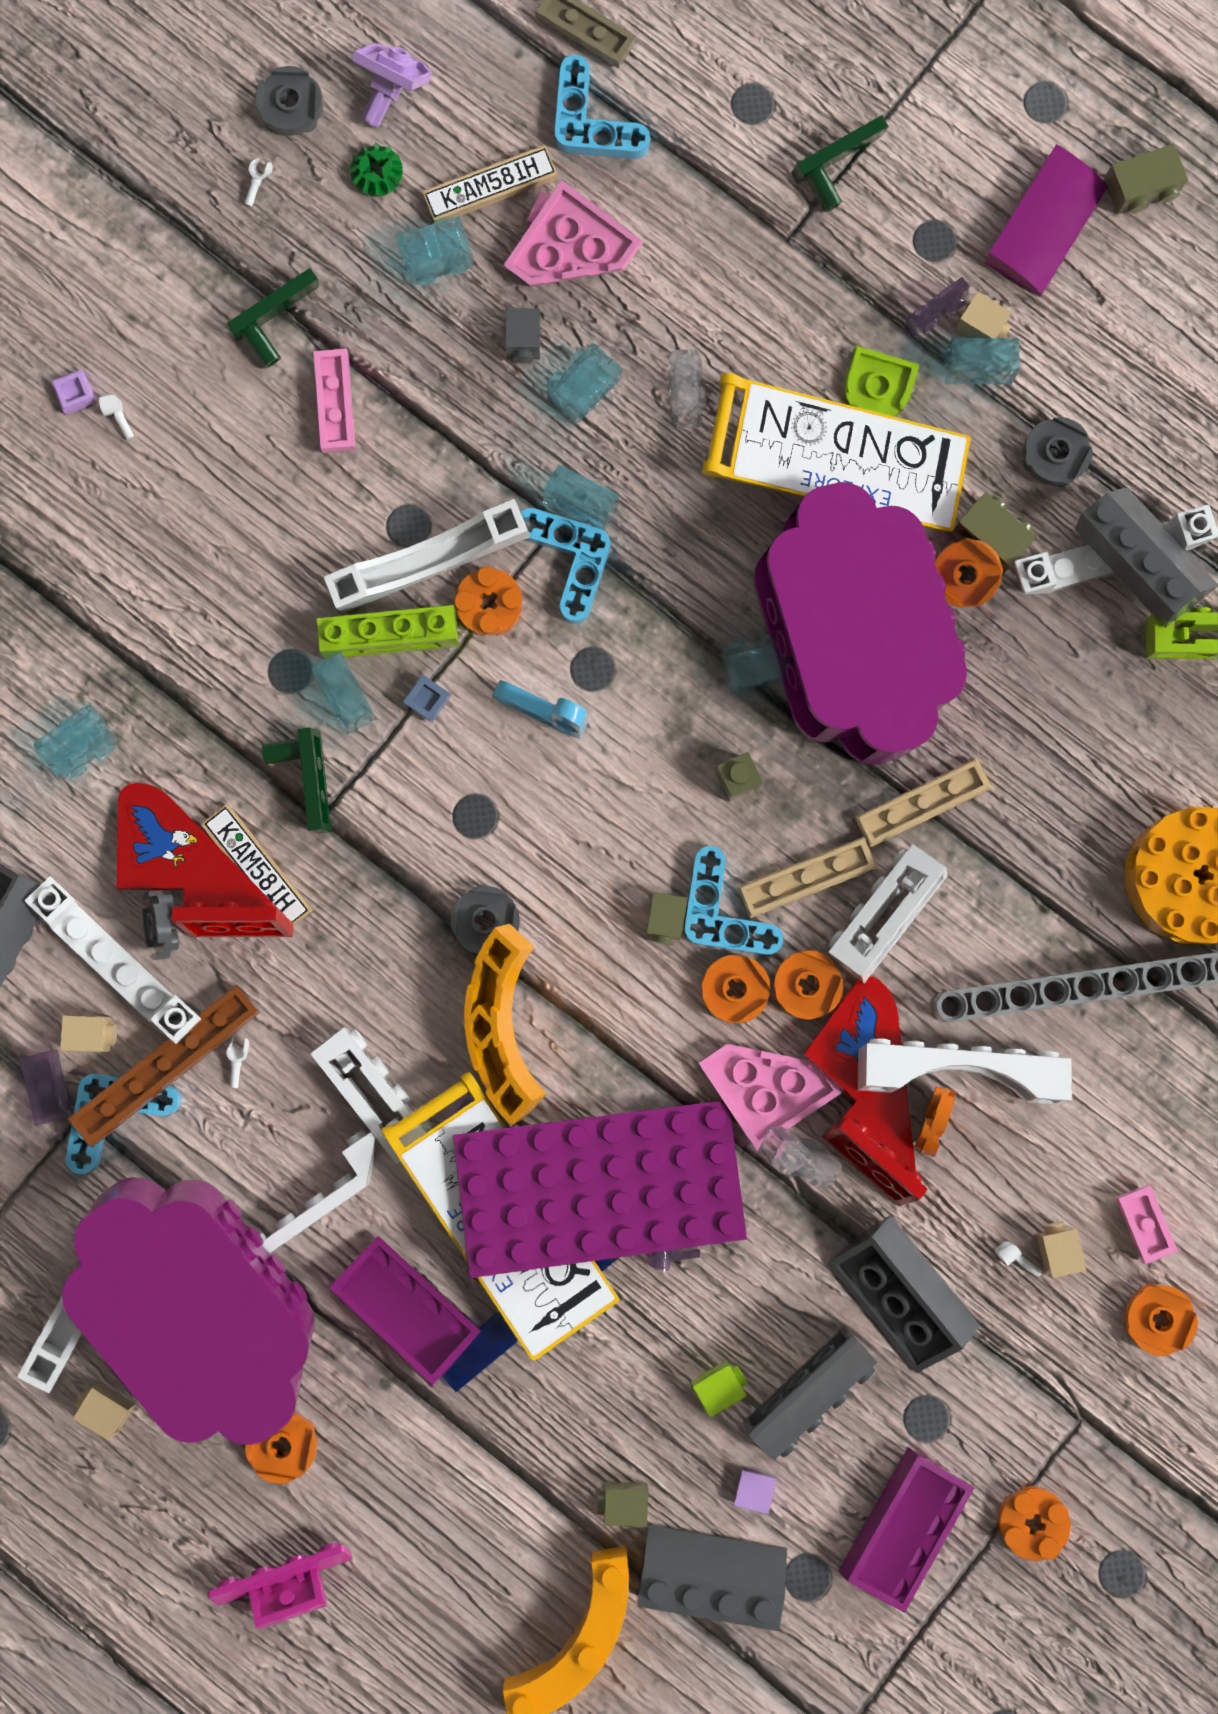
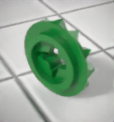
[349,142,403,197]

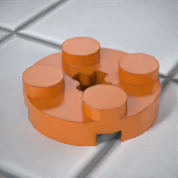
[935,538,1004,608]
[455,567,523,636]
[773,950,843,1020]
[701,955,770,1023]
[914,1086,956,1157]
[1124,1284,1198,1357]
[245,1411,318,1484]
[997,1486,1071,1561]

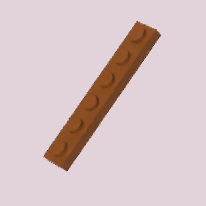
[68,985,260,1148]

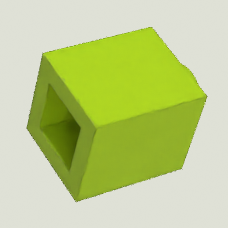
[691,1360,748,1418]

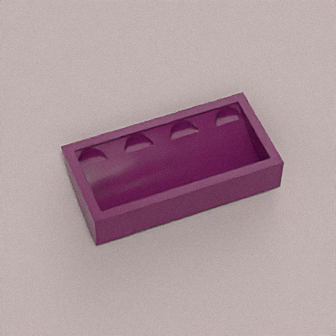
[984,144,1108,297]
[329,1236,481,1388]
[838,1447,975,1613]

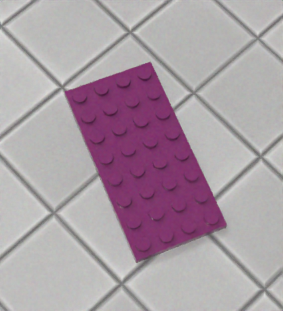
[453,1101,747,1278]

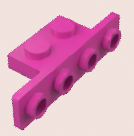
[208,1543,353,1630]

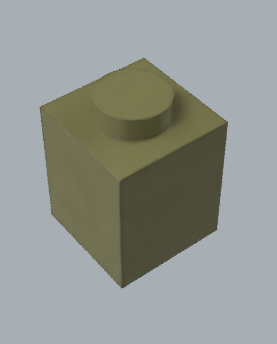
[714,752,763,802]
[646,892,688,945]
[597,1481,648,1527]

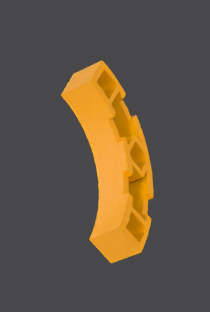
[464,924,547,1126]
[503,1545,629,1714]

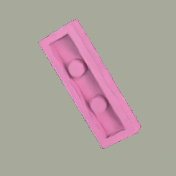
[313,349,356,453]

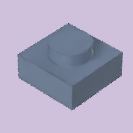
[403,674,451,723]

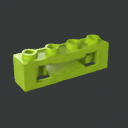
[317,605,459,660]
[1145,607,1218,660]

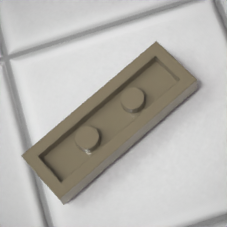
[535,0,636,69]

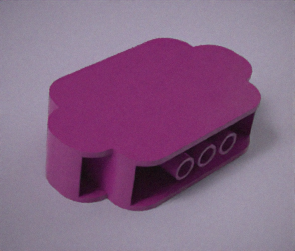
[753,482,967,765]
[62,1177,315,1445]

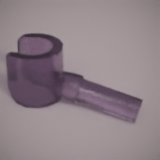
[650,1249,700,1271]

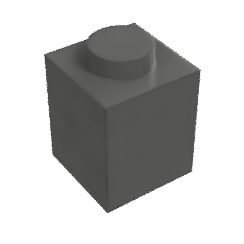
[505,308,541,363]

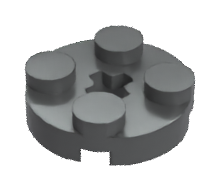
[255,66,323,135]
[1023,417,1093,487]
[451,886,520,954]
[142,890,179,960]

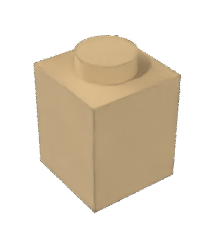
[955,292,1012,351]
[60,1016,117,1052]
[1035,1222,1087,1278]
[73,1382,136,1441]

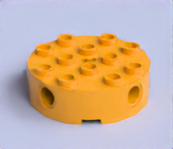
[1124,807,1218,945]

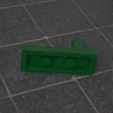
[791,115,889,213]
[227,267,320,369]
[262,727,332,834]

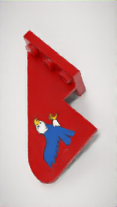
[116,783,293,937]
[803,976,928,1206]

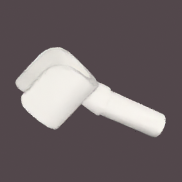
[244,158,273,207]
[99,394,134,440]
[226,1037,250,1088]
[994,1241,1042,1278]

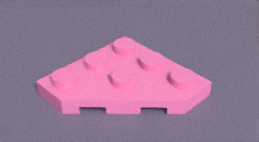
[504,180,643,287]
[698,1044,842,1151]

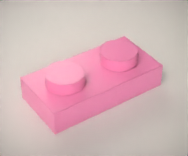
[1115,1185,1178,1264]

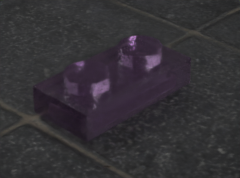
[904,277,970,338]
[20,1050,72,1126]

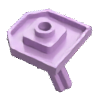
[351,43,432,128]

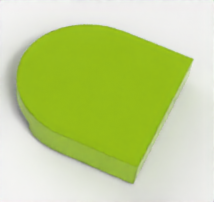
[844,345,920,417]

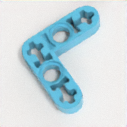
[555,55,650,159]
[521,508,610,624]
[492,680,588,739]
[684,846,783,955]
[66,1074,181,1174]

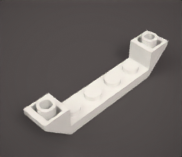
[1014,505,1218,595]
[24,877,201,1045]
[260,1130,378,1254]

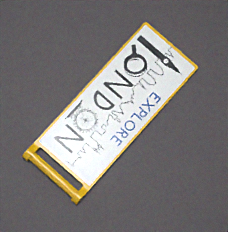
[701,373,971,533]
[380,1071,619,1361]

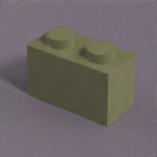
[1103,143,1188,215]
[953,492,1037,574]

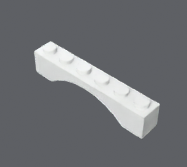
[324,499,530,613]
[858,1039,1072,1105]
[17,1297,82,1393]

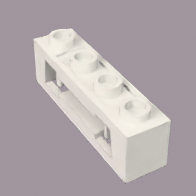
[828,844,948,983]
[311,1028,432,1164]

